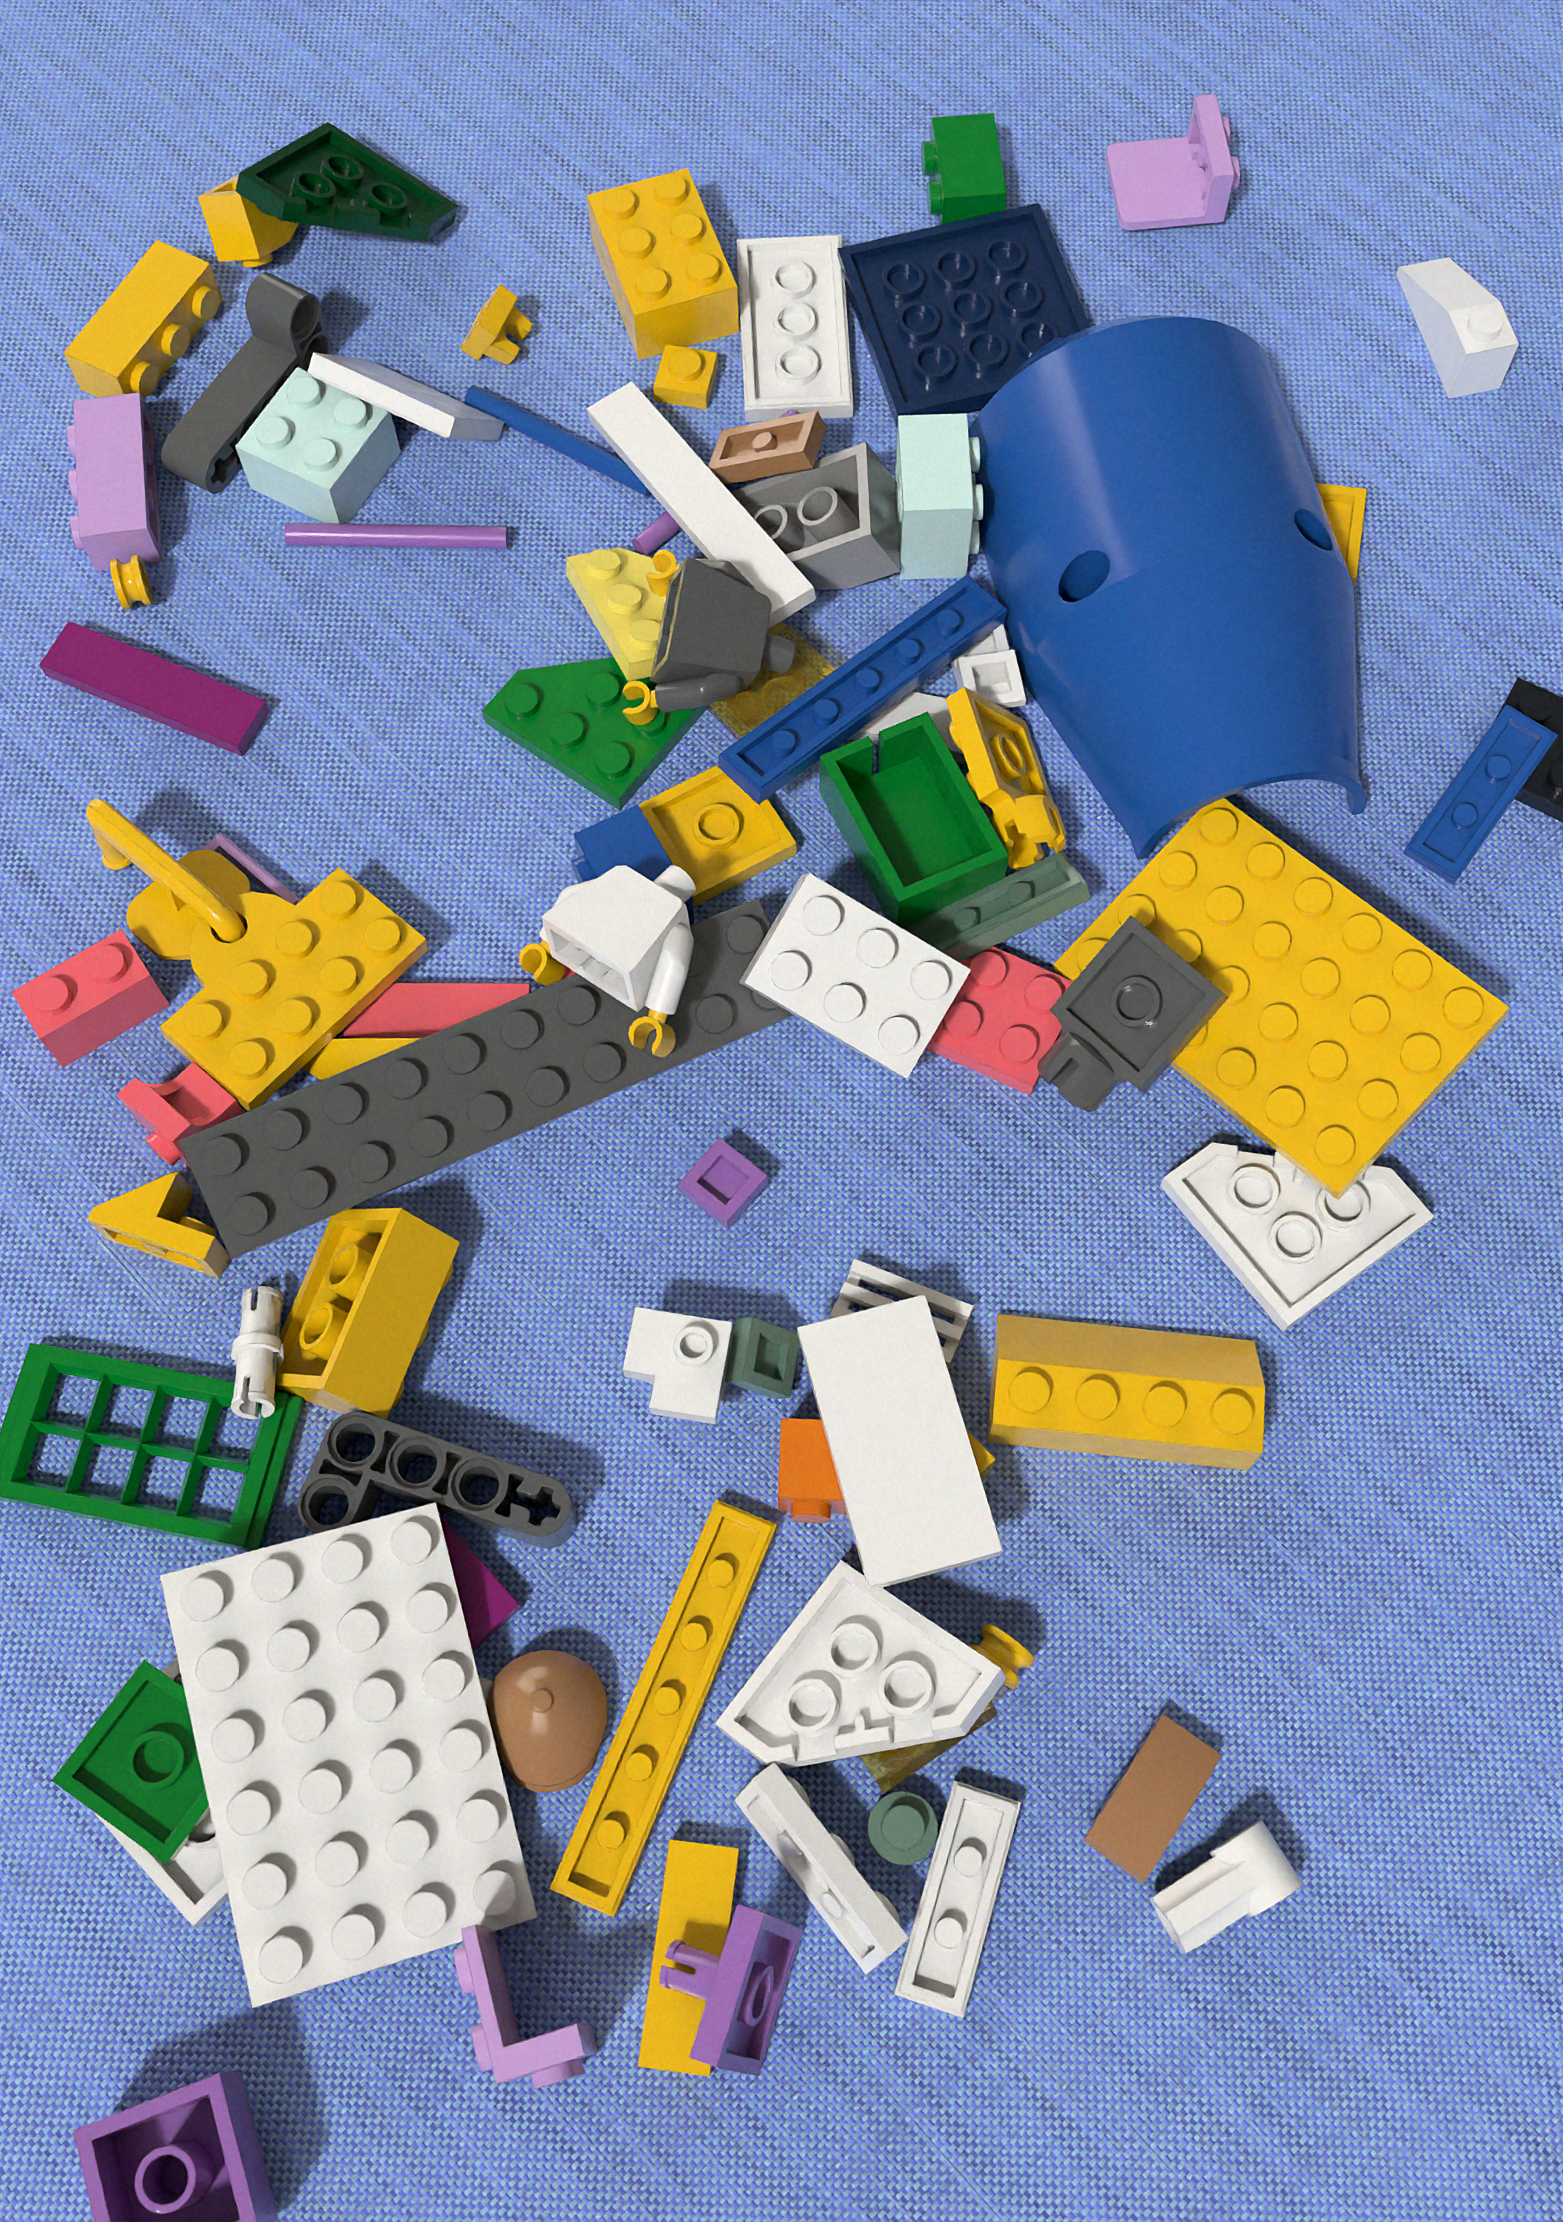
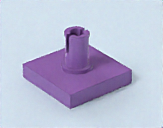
[659,1904,803,2076]

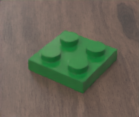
[51,1660,210,1865]

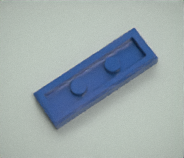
[1403,704,1558,885]

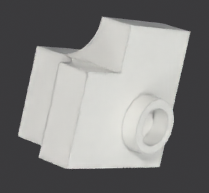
[623,1307,734,1424]

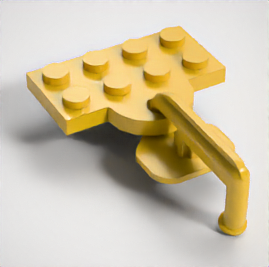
[86,798,428,1111]

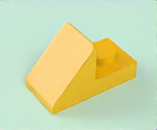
[87,1172,230,1279]

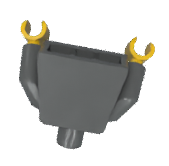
[622,550,795,725]

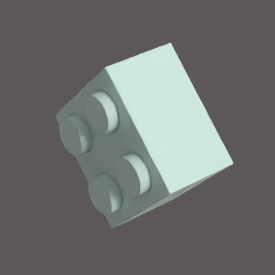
[235,367,401,524]
[895,413,983,579]

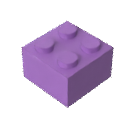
[73,2070,279,2222]

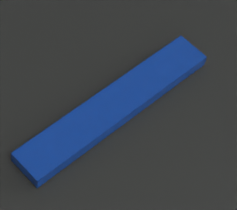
[718,575,1008,805]

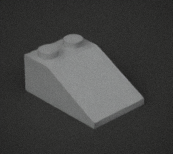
[730,442,900,590]

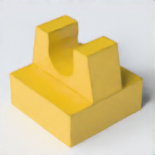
[459,284,533,366]

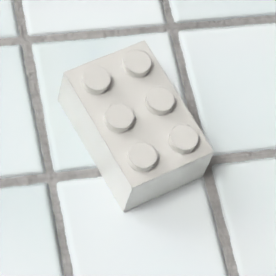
[739,873,971,1078]

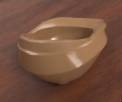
[486,1650,608,1793]

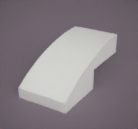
[951,623,1026,708]

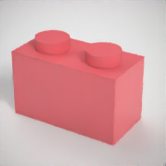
[12,929,170,1068]

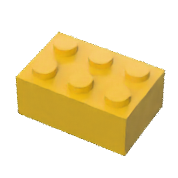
[586,168,739,360]

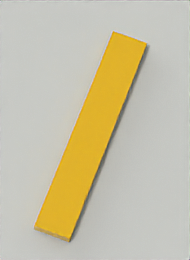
[549,1499,777,1918]

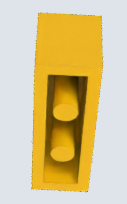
[63,240,223,400]

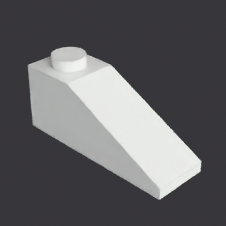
[1396,257,1519,399]

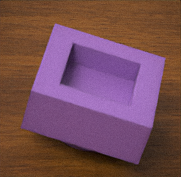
[679,1138,768,1229]

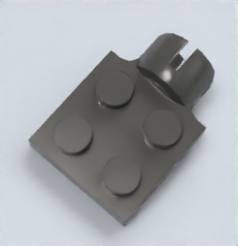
[1037,915,1229,1113]

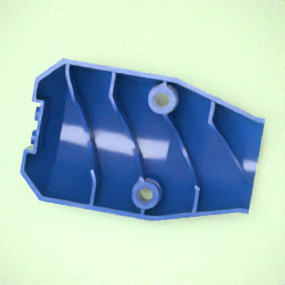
[968,315,1366,860]

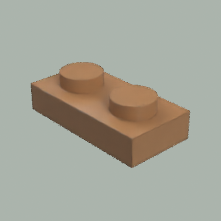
[708,410,827,485]

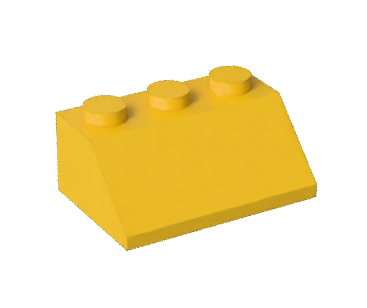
[275,1208,460,1420]

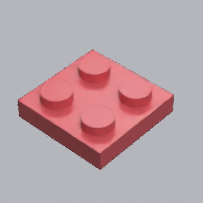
[925,946,1073,1096]

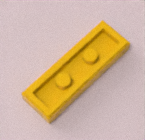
[638,1839,740,2077]

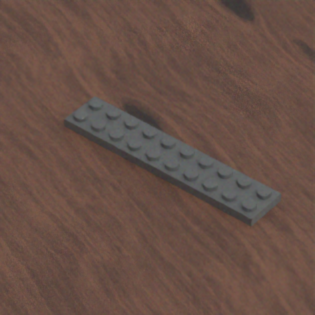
[179,898,795,1260]

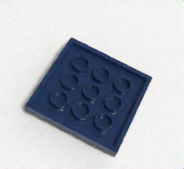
[837,203,1090,428]

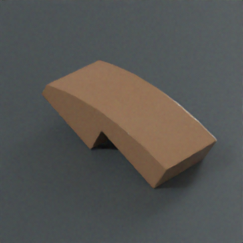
[1083,1714,1222,1883]

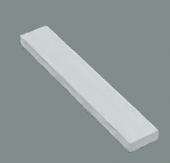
[586,381,816,629]

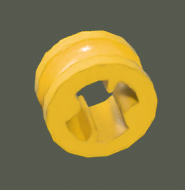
[110,554,153,610]
[969,1623,1035,1689]

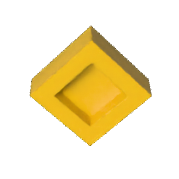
[653,344,719,410]

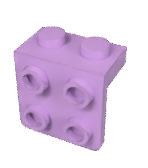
[1105,94,1240,231]
[453,1924,598,2089]

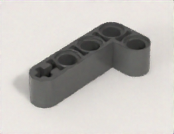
[161,272,331,494]
[297,1411,578,1549]

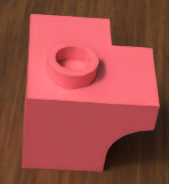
[116,1062,244,1169]

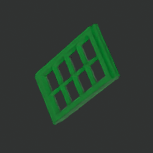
[0,1343,305,1552]

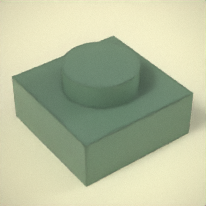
[725,1317,800,1399]

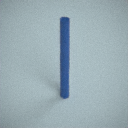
[464,385,652,497]

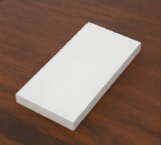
[737,235,853,422]
[797,1294,1003,1591]

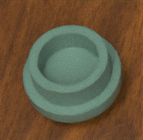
[868,1791,938,1865]

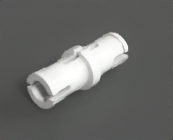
[231,1286,285,1419]

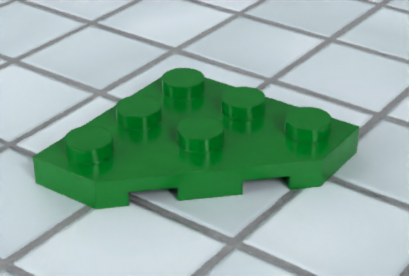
[482,657,711,811]

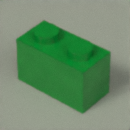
[921,113,1007,225]

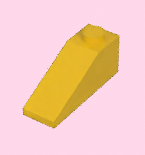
[198,174,299,268]

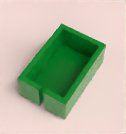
[819,712,1009,929]

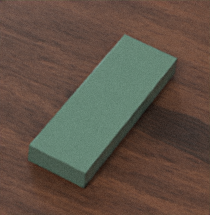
[904,851,1091,962]

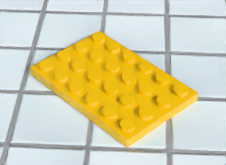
[1053,798,1510,1201]

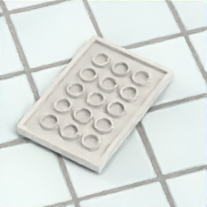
[160,1502,537,2008]

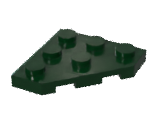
[235,122,458,242]

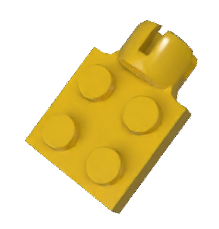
[945,686,1066,869]

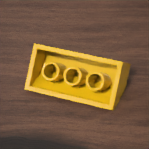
[986,1314,1265,1471]

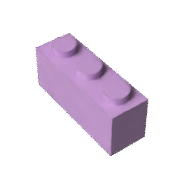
[67,392,162,571]

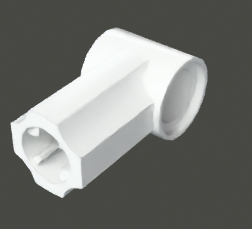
[1149,1819,1303,1954]

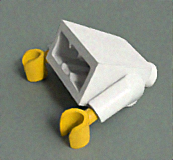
[519,865,696,1057]

